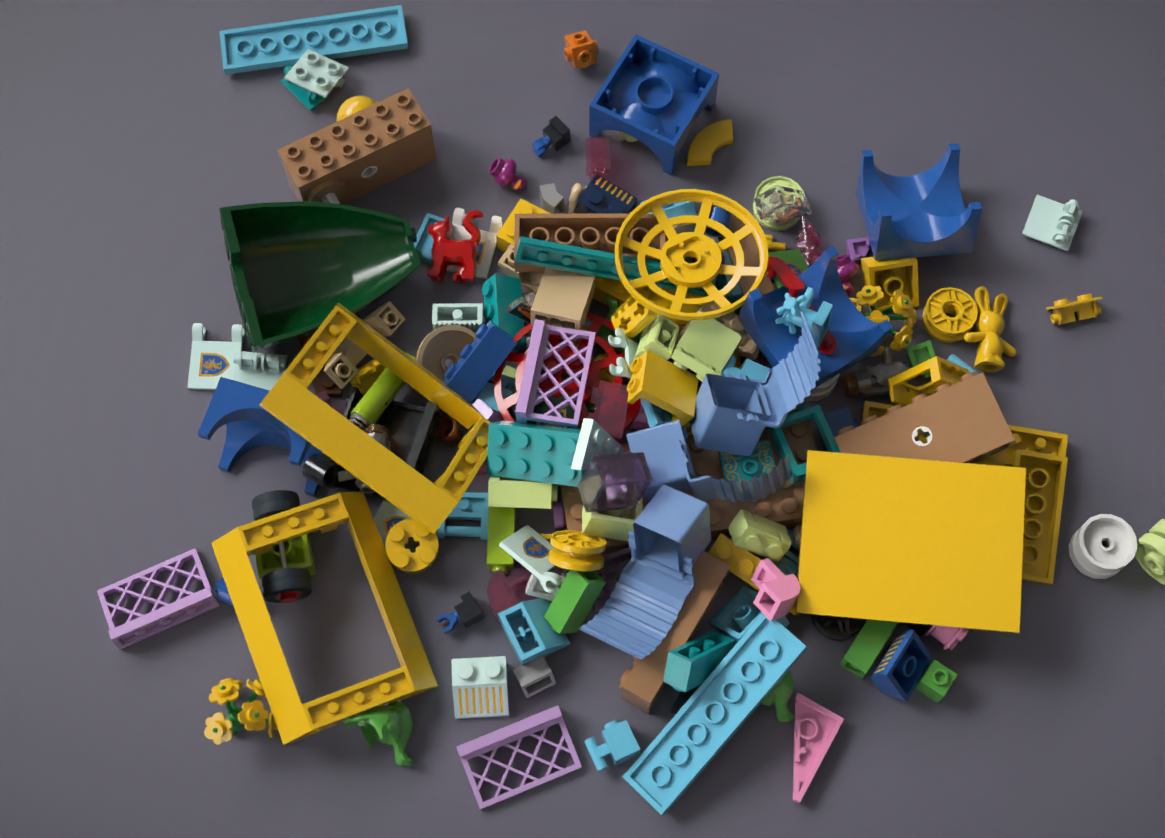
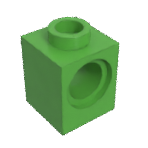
[915,659,958,703]

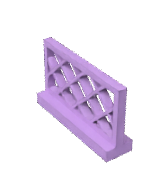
[515,319,596,428]
[97,548,219,650]
[456,705,582,809]

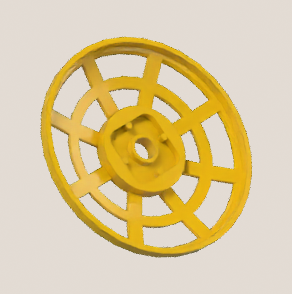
[615,189,769,321]

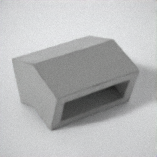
[540,183,564,214]
[513,656,557,699]

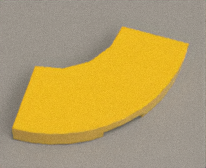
[687,119,733,166]

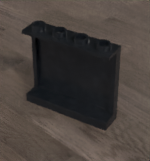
[328,387,444,502]

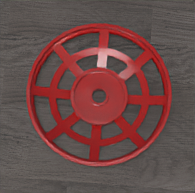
[494,313,642,440]

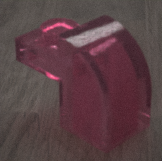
[585,136,611,177]
[487,567,532,623]

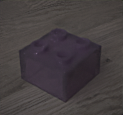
[578,451,653,513]

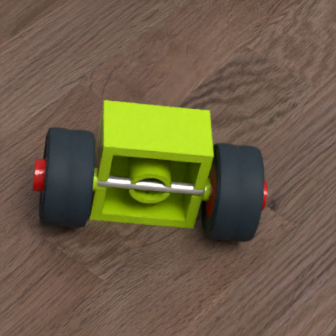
[252,490,316,603]

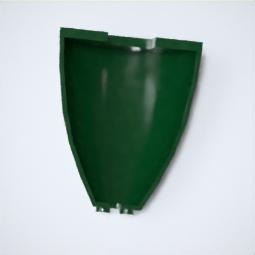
[219,201,423,351]

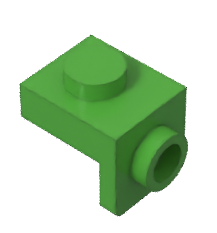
[905,340,935,379]

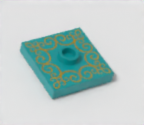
[718,440,781,491]

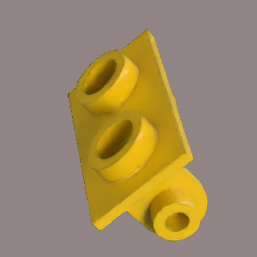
[1046,293,1102,325]
[349,359,386,394]

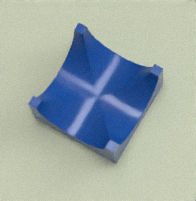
[589,34,720,176]
[856,143,982,260]
[738,246,893,390]
[197,377,322,497]

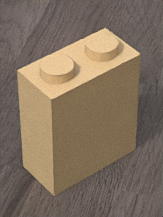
[530,267,595,330]

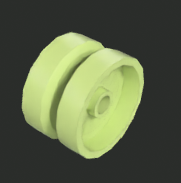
[1135,519,1165,585]

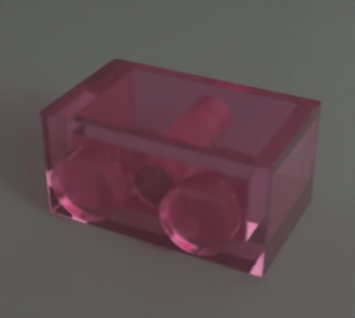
[587,380,629,441]

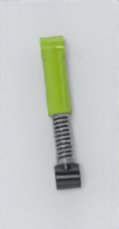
[303,352,416,488]

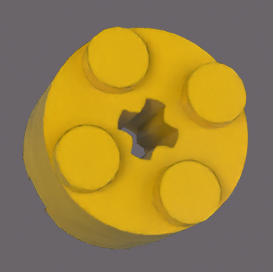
[385,519,438,574]

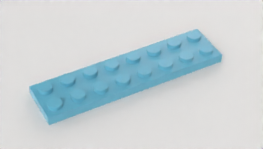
[219,5,408,75]
[623,614,808,815]

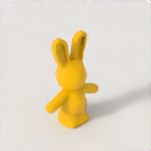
[964,286,1017,373]

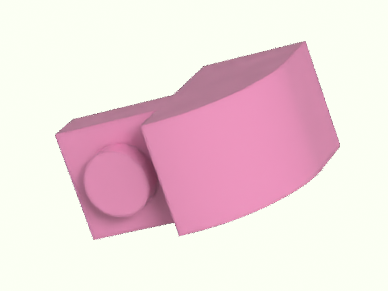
[751,558,800,621]

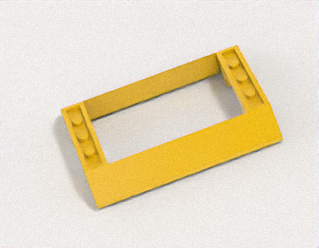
[259,302,492,534]
[211,492,438,745]

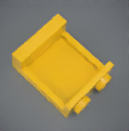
[627,350,698,426]

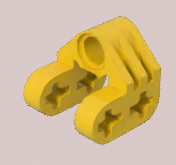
[611,293,683,338]

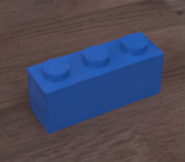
[444,320,517,403]

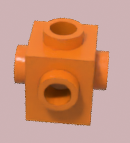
[564,30,599,69]

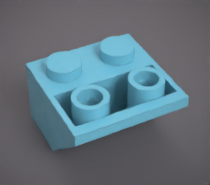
[498,598,570,666]

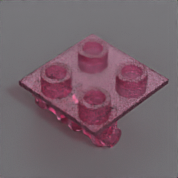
[795,214,822,268]

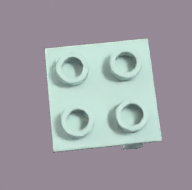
[284,49,349,98]
[1022,195,1083,251]
[233,351,287,390]

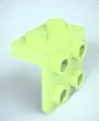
[671,311,741,382]

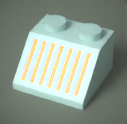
[451,656,509,719]

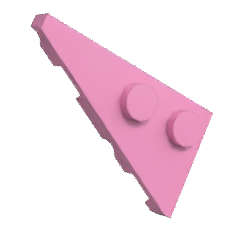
[793,693,844,804]

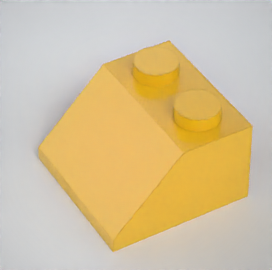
[861,256,919,312]

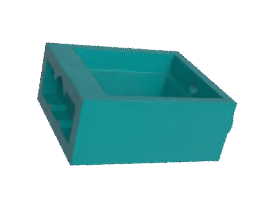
[768,405,841,485]

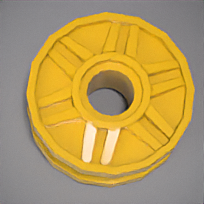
[922,287,978,343]
[548,530,606,571]

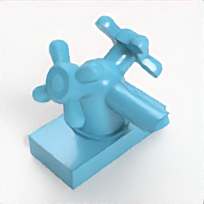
[775,287,833,348]

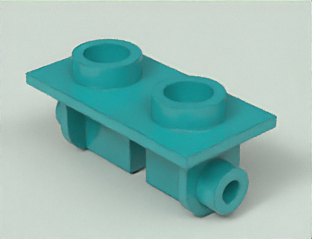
[280,65,328,111]

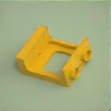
[888,356,969,407]

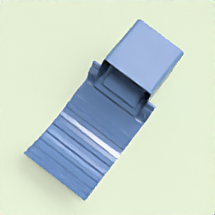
[689,311,821,456]
[626,420,793,504]
[579,485,711,660]

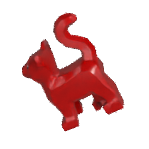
[427,210,483,284]

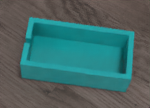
[486,421,595,487]

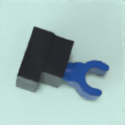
[532,116,571,157]
[436,591,485,634]

